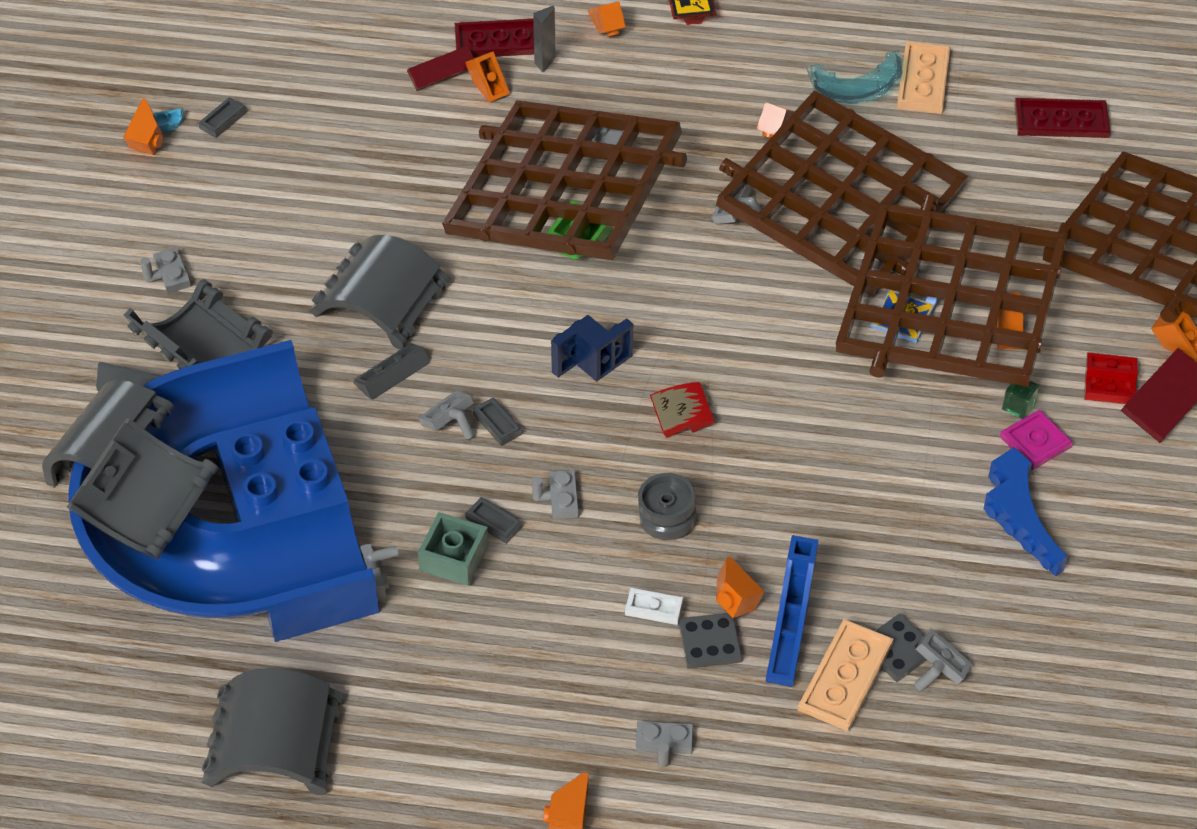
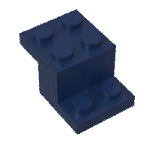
[551,315,634,382]

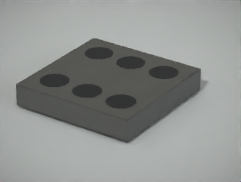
[679,613,741,669]
[876,613,927,682]

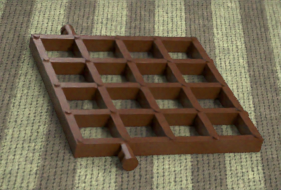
[716,90,968,297]
[442,100,687,260]
[1043,151,1197,322]
[836,195,1068,387]

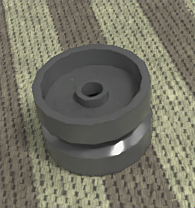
[638,473,696,540]

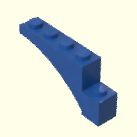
[983,447,1067,576]
[766,535,819,687]

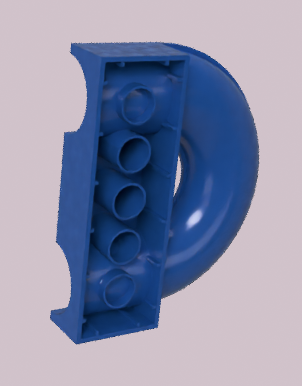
[68,340,379,642]

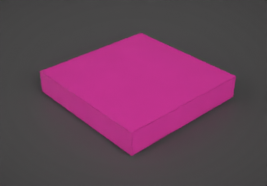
[1000,409,1073,470]

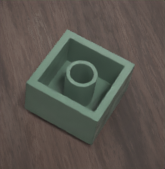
[418,512,488,586]

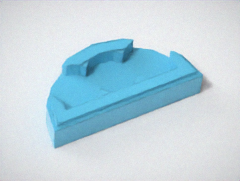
[154,109,184,133]

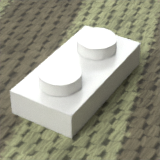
[625,588,683,625]

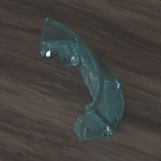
[806,50,903,104]

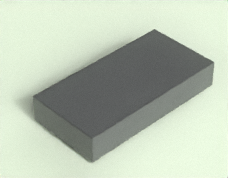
[198,97,247,138]
[473,397,522,446]
[465,497,523,544]

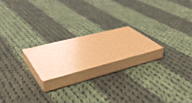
[897,41,950,114]
[798,619,893,731]

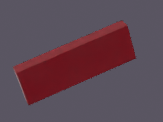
[407,45,474,91]

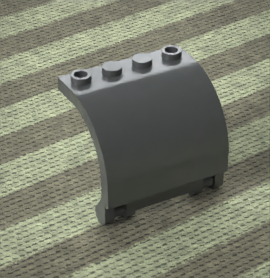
[309,235,450,349]
[124,279,273,369]
[42,380,175,488]
[67,418,219,560]
[202,668,343,795]

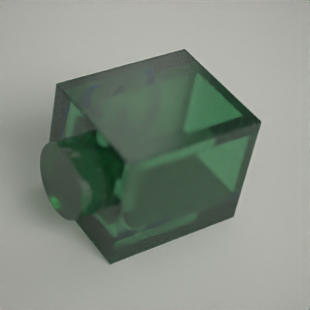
[1002,381,1040,419]

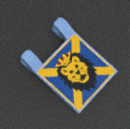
[871,290,939,343]

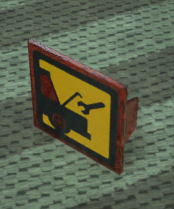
[669,0,717,25]

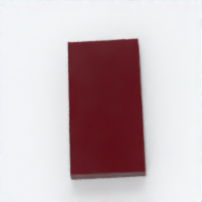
[454,18,534,58]
[1014,98,1110,138]
[1120,348,1197,443]

